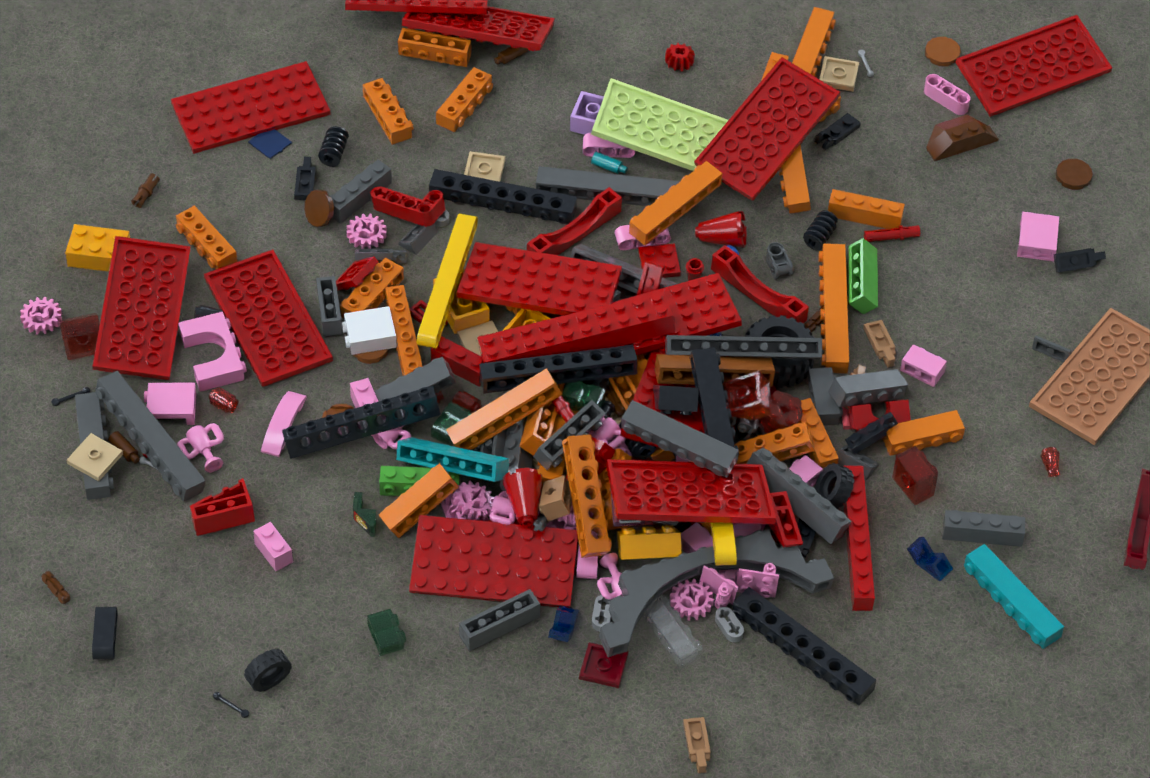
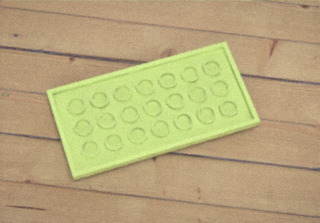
[590,78,728,171]

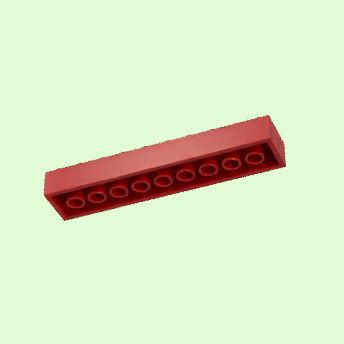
[477,291,675,363]

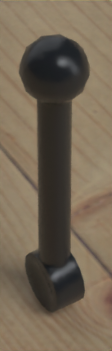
[51,387,91,406]
[213,692,249,718]

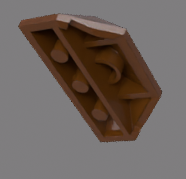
[926,115,999,161]

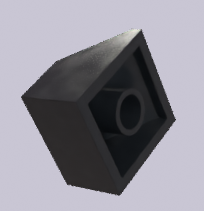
[653,385,699,415]

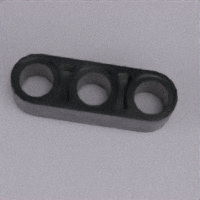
[92,607,118,660]

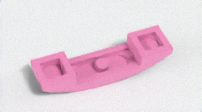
[261,391,307,457]

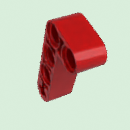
[370,187,445,227]

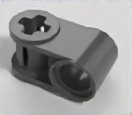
[766,242,794,279]

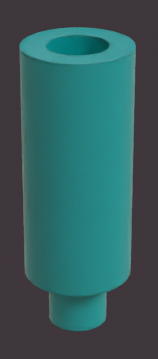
[591,152,628,174]

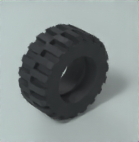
[745,315,814,388]

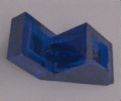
[907,537,953,581]
[548,606,580,642]

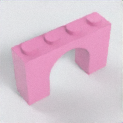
[178,312,247,392]

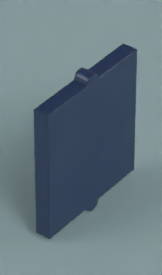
[248,129,292,159]

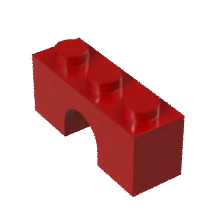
[848,400,911,432]

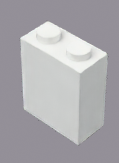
[341,306,397,355]

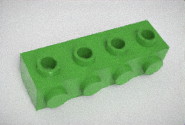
[849,238,878,314]
[379,466,460,496]

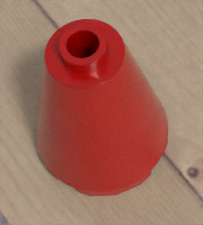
[695,211,747,248]
[503,468,543,526]

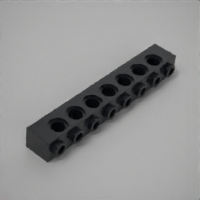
[429,169,577,224]
[479,345,637,394]
[282,386,441,459]
[732,587,876,705]

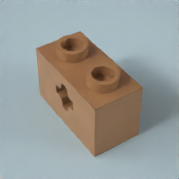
[539,475,572,521]

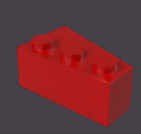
[190,478,255,536]

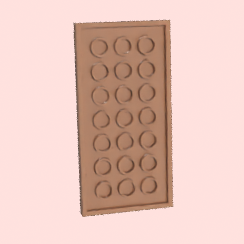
[1029,308,1150,445]

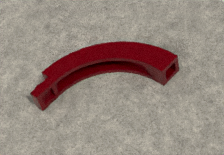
[1124,469,1150,570]

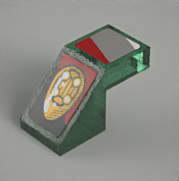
[353,492,377,537]

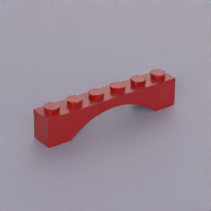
[527,187,622,255]
[711,245,809,324]

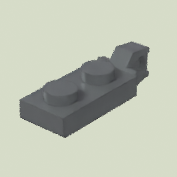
[355,249,407,264]

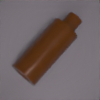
[494,47,528,65]
[108,431,140,464]

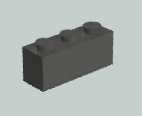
[316,276,342,336]
[807,367,843,425]

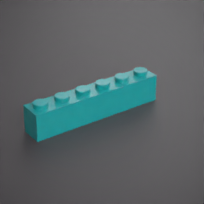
[396,437,509,482]
[964,544,1064,649]

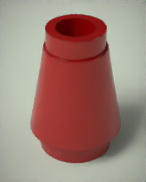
[686,258,704,281]

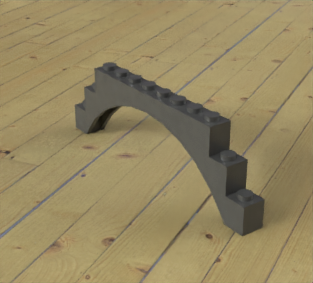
[599,529,834,657]

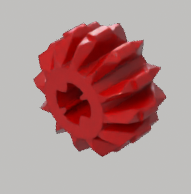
[665,42,695,72]

